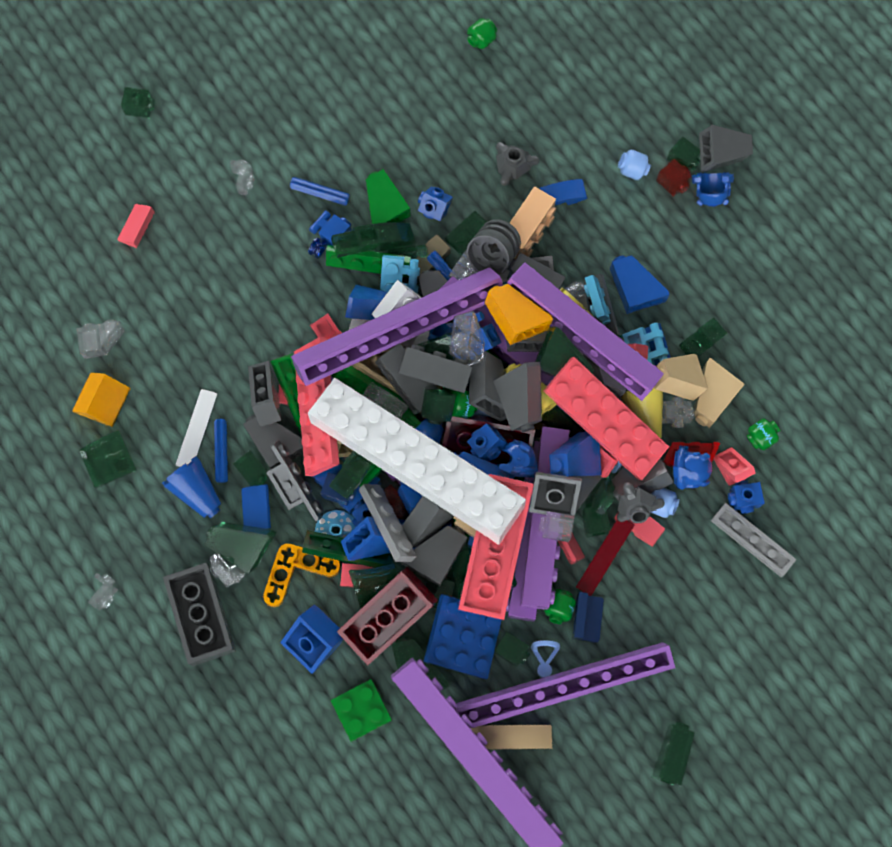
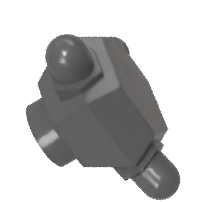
[496,142,539,186]
[617,482,665,523]

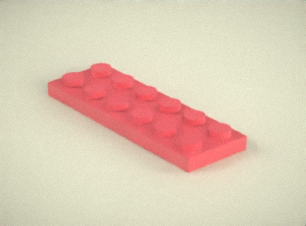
[294,337,339,477]
[543,357,669,480]
[458,474,534,620]

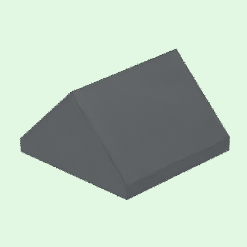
[529,472,582,519]

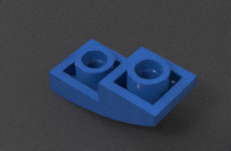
[540,179,588,206]

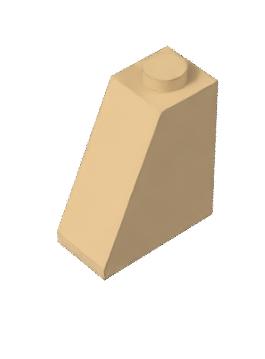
[654,354,708,401]
[692,358,745,428]

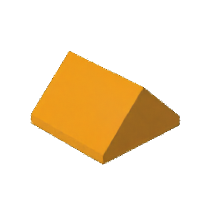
[72,373,130,427]

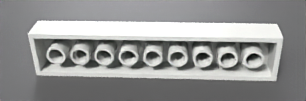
[308,378,526,544]

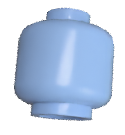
[618,150,651,180]
[651,488,679,518]

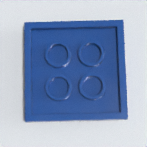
[424,595,502,679]

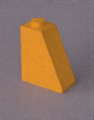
[484,284,553,345]

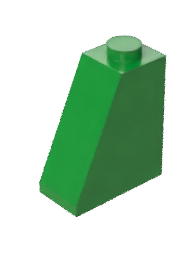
[366,169,410,237]

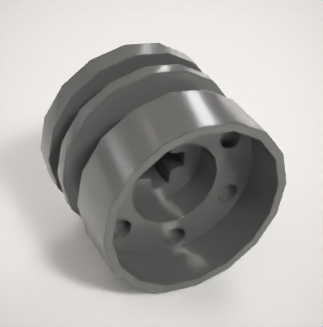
[466,220,521,275]

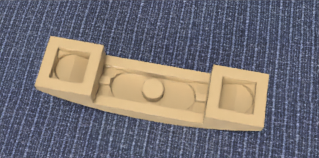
[471,725,552,749]

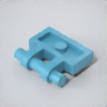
[380,255,420,294]
[584,275,611,324]
[623,323,669,365]

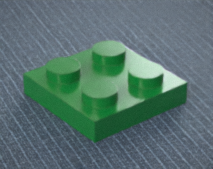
[331,679,392,742]

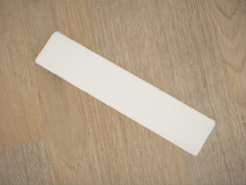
[176,389,217,467]

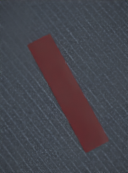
[576,520,635,596]

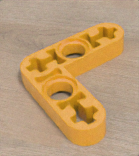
[263,543,341,607]

